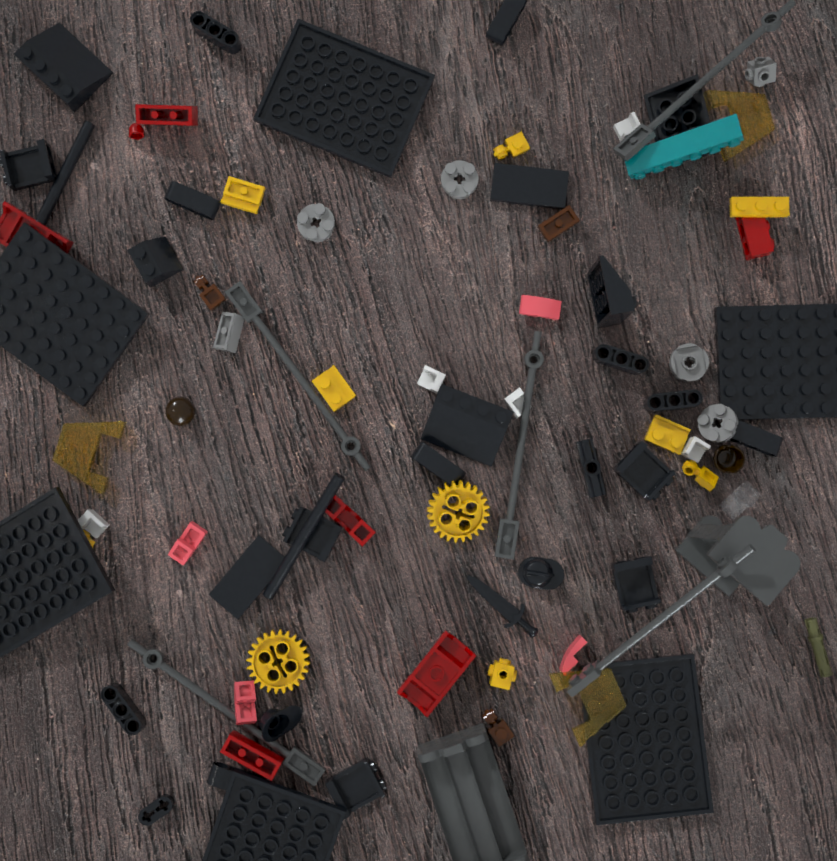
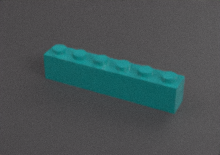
[624,113,744,180]

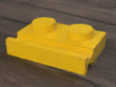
[220,176,265,214]
[312,365,356,412]
[644,414,691,455]

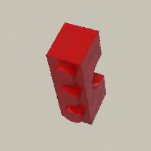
[325,495,376,547]

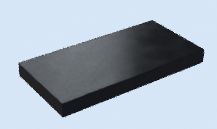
[490,163,569,210]
[209,535,285,619]

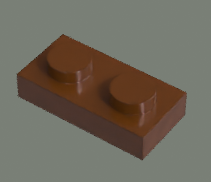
[537,205,580,242]

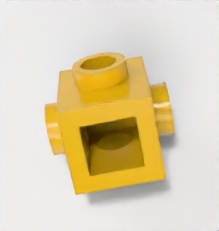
[488,658,517,690]

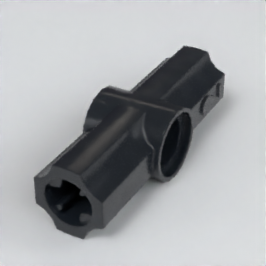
[575,438,606,498]

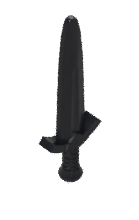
[467,575,538,638]

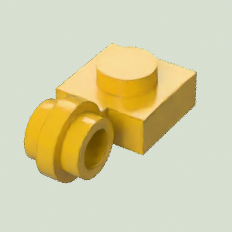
[493,131,530,160]
[682,460,719,492]

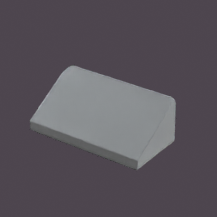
[213,312,244,353]

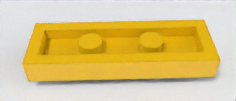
[729,197,790,217]

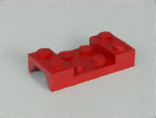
[0,201,74,253]
[397,629,477,718]

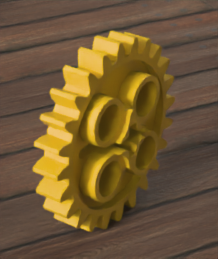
[427,480,490,543]
[246,629,310,694]

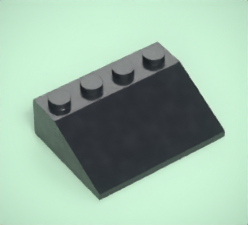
[14,22,113,113]
[643,74,722,162]
[587,255,637,328]
[421,384,513,467]

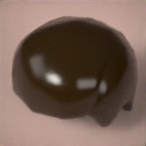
[165,396,195,426]
[713,444,746,473]

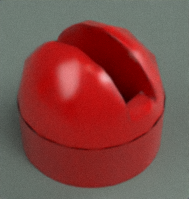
[129,123,144,140]

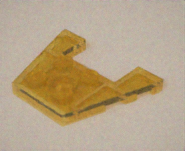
[706,90,775,162]
[52,421,126,494]
[549,668,626,747]

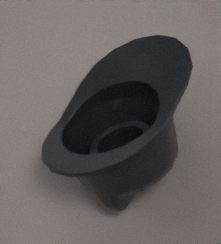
[518,557,564,590]
[258,705,302,742]

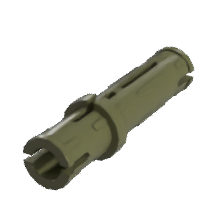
[804,617,833,677]

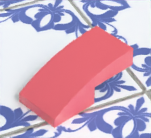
[519,295,562,320]
[168,521,208,566]
[559,635,588,675]
[234,680,257,725]

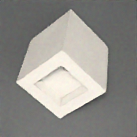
[613,112,640,142]
[417,365,446,394]
[503,387,524,419]
[681,436,711,463]
[78,509,110,538]

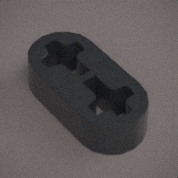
[138,794,174,826]

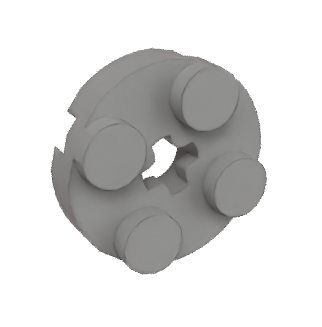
[441,160,478,199]
[297,203,335,243]
[669,343,709,382]
[697,404,738,443]

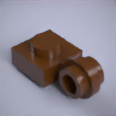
[193,274,226,311]
[482,709,515,747]

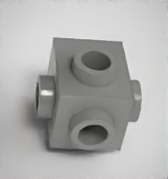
[745,57,777,87]

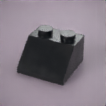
[127,237,184,287]

